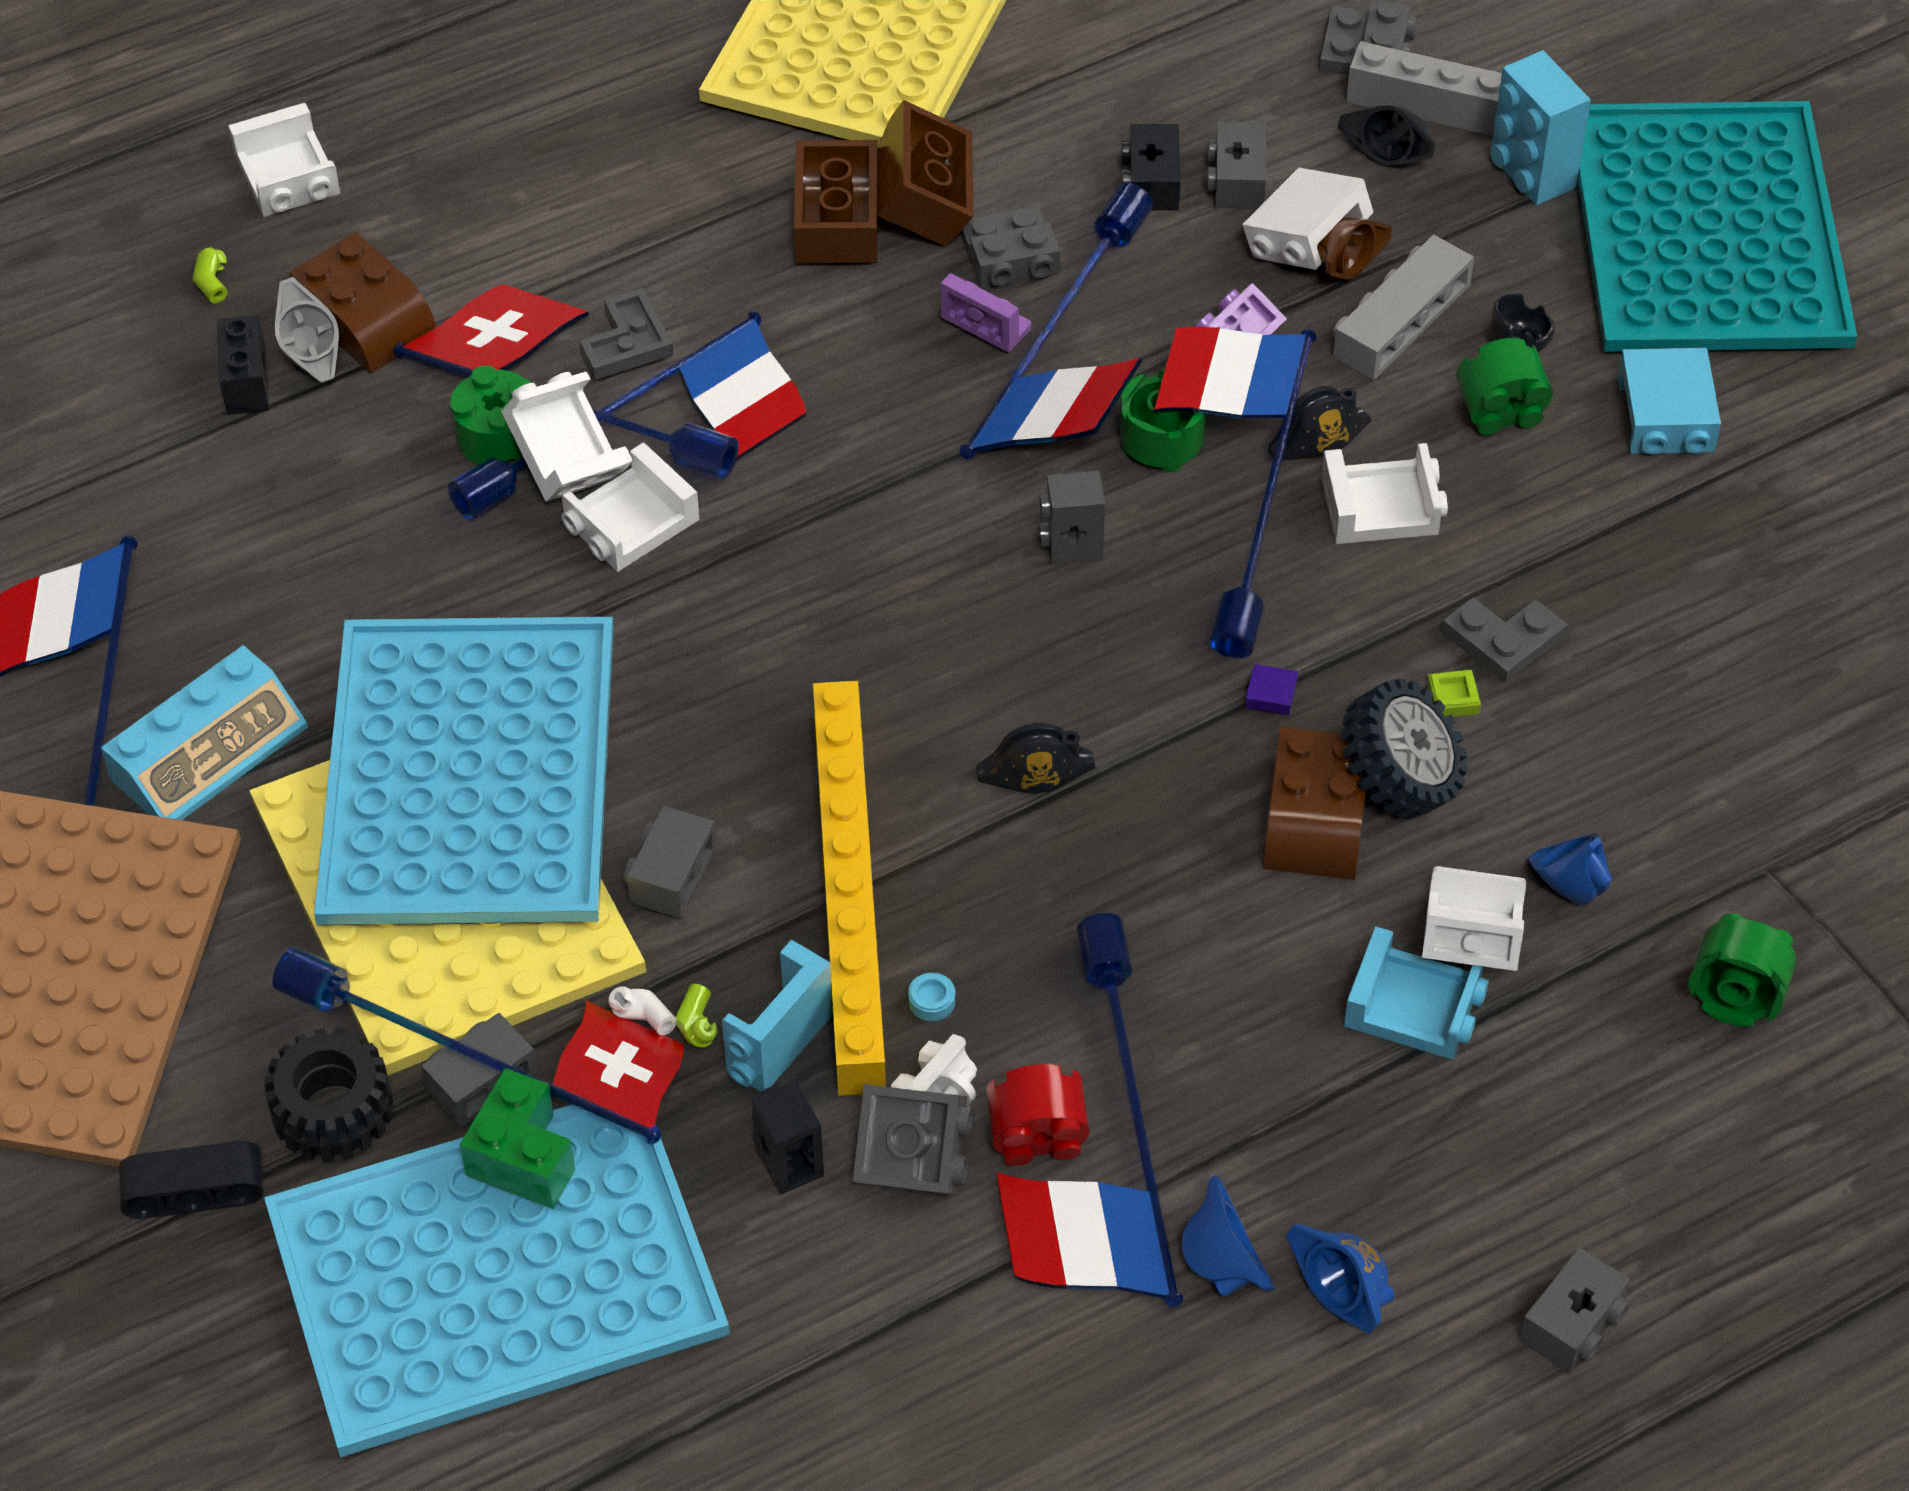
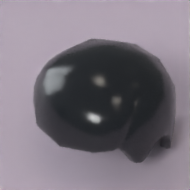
[1491,293,1554,352]

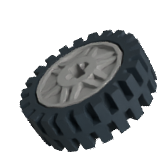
[1341,678,1468,818]

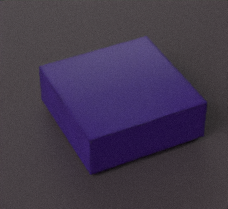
[1246,664,1298,715]

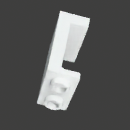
[228,103,341,217]
[1242,168,1373,270]
[501,372,633,502]
[561,442,700,572]
[1321,443,1448,544]
[1422,866,1526,971]

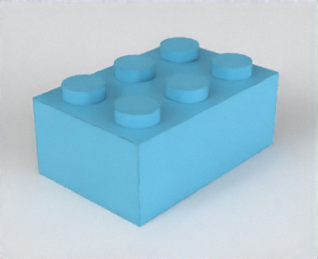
[1490,50,1591,205]

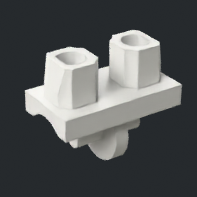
[891,1034,977,1106]

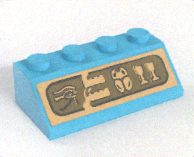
[101,645,308,820]

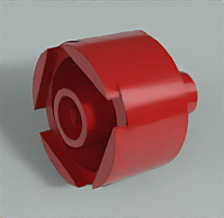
[986,1064,1090,1166]

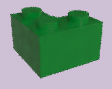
[460,1068,575,1209]

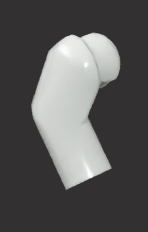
[608,986,676,1035]

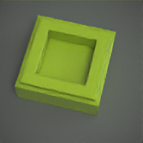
[1427,670,1481,717]

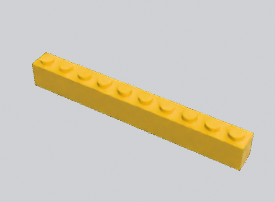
[813,681,886,1096]

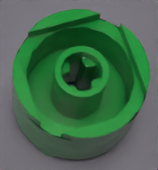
[1456,338,1553,435]
[450,365,532,467]
[1120,370,1206,472]
[1689,913,1796,1027]

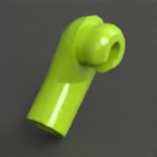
[192,247,228,304]
[675,984,718,1048]

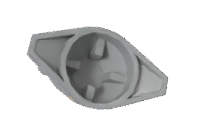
[275,277,339,383]

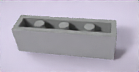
[1346,41,1502,136]
[1333,234,1474,380]

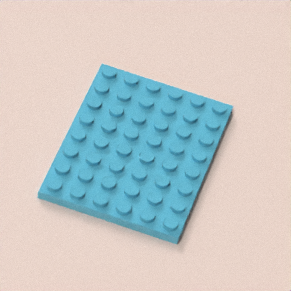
[314,617,614,925]
[264,1103,730,1458]

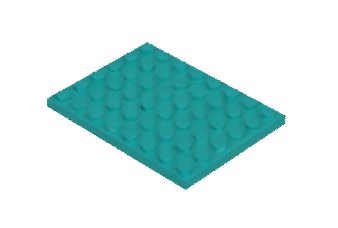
[1578,101,1857,352]

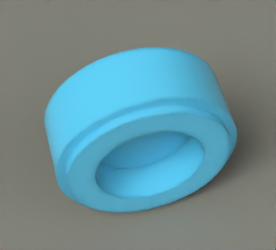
[908,973,955,1021]

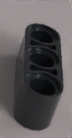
[119,1141,263,1219]

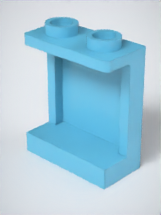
[1617,348,1721,454]
[1344,926,1489,1060]
[722,940,833,1092]

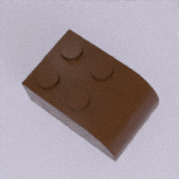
[877,100,973,247]
[794,140,878,263]
[289,232,436,374]
[1263,727,1366,880]

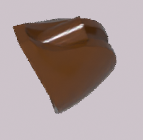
[1317,217,1392,280]

